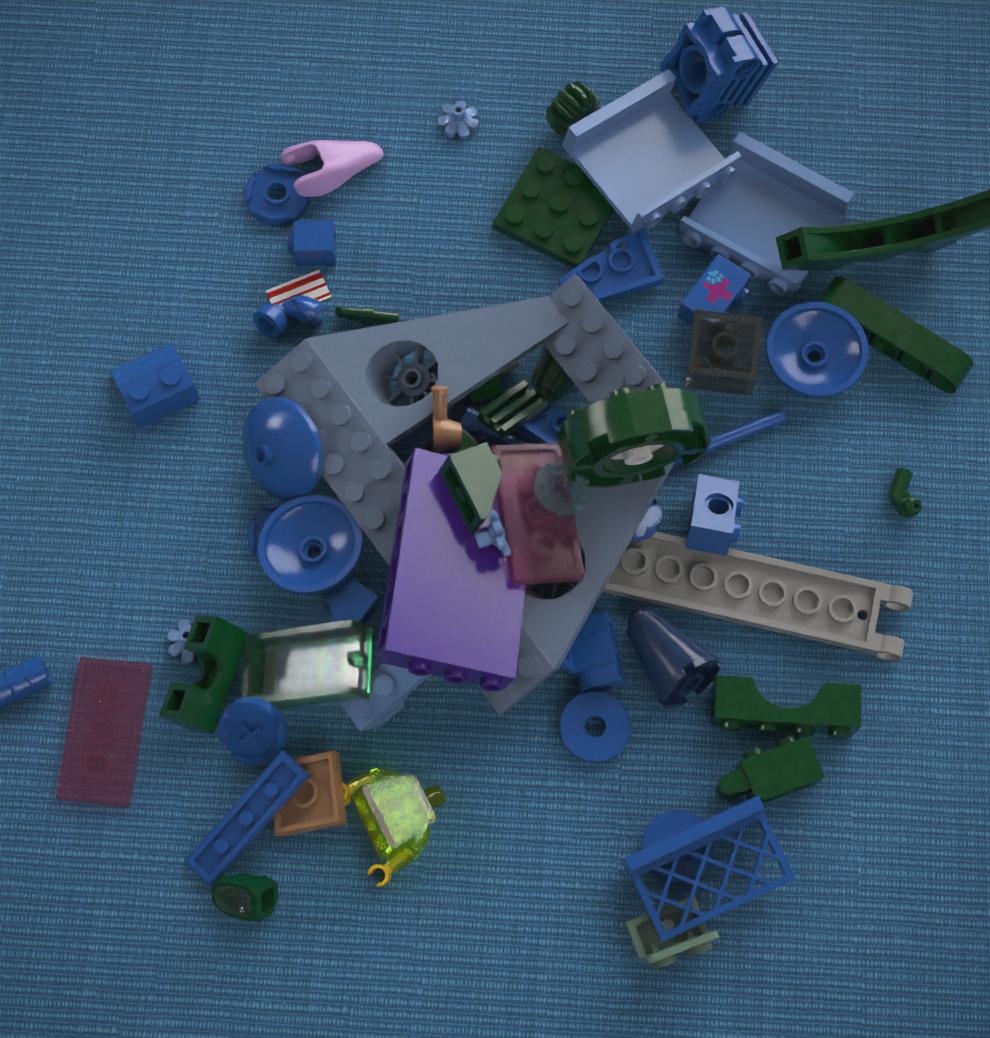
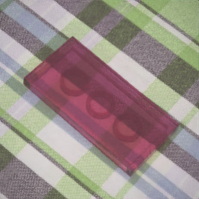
[491,443,585,585]
[56,657,153,807]

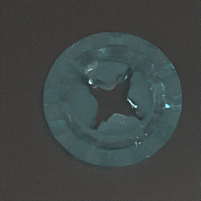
[532,462,590,517]

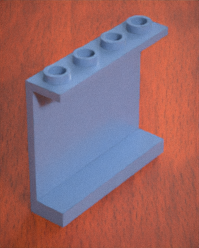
[562,69,741,233]
[678,132,855,299]

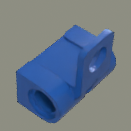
[560,611,626,694]

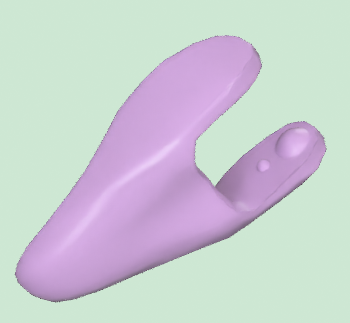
[280,140,384,197]

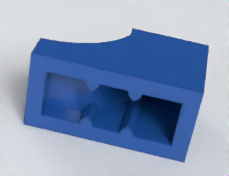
[323,576,380,661]

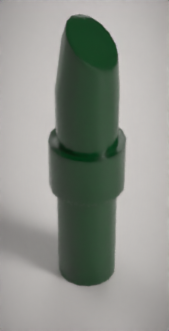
[335,307,399,325]

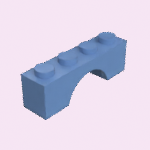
[340,664,433,732]

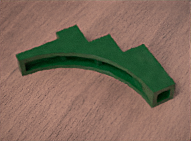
[775,189,990,271]

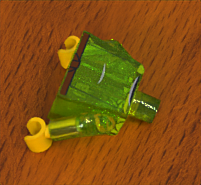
[343,768,445,887]

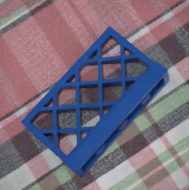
[621,795,796,942]

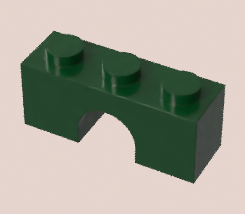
[159,615,249,734]

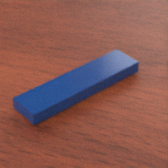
[184,750,311,887]

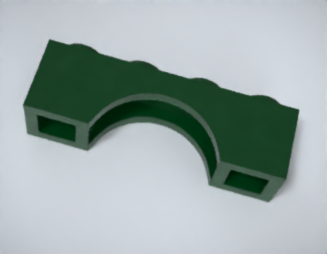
[711,675,861,739]

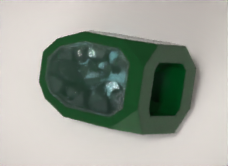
[211,873,278,922]

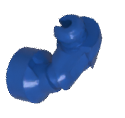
[253,295,324,339]

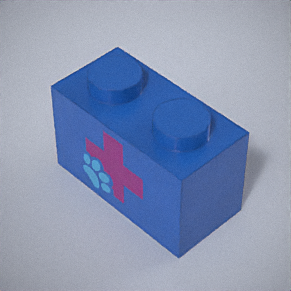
[678,254,752,339]

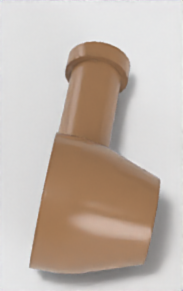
[431,386,462,453]

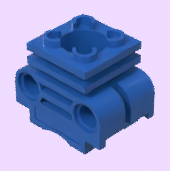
[659,7,779,124]

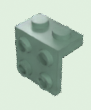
[624,896,719,970]

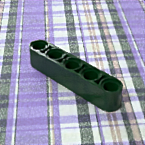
[817,276,974,393]

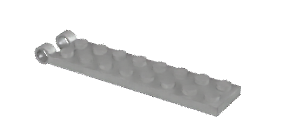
[602,532,913,661]

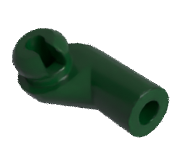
[888,468,922,518]

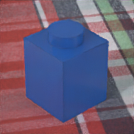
[287,220,336,266]

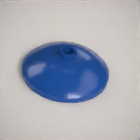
[766,302,869,398]
[242,397,323,501]
[258,495,364,595]

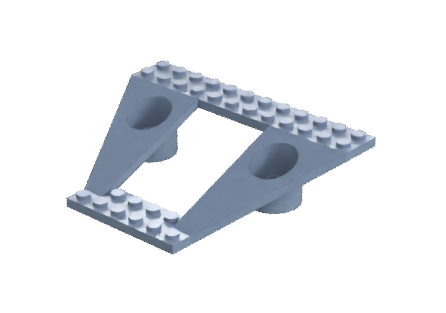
[255,273,675,715]

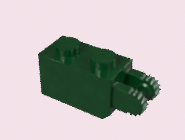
[715,735,825,804]

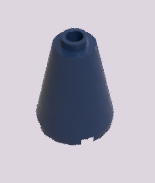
[626,610,720,709]

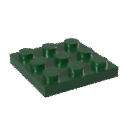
[492,147,615,269]

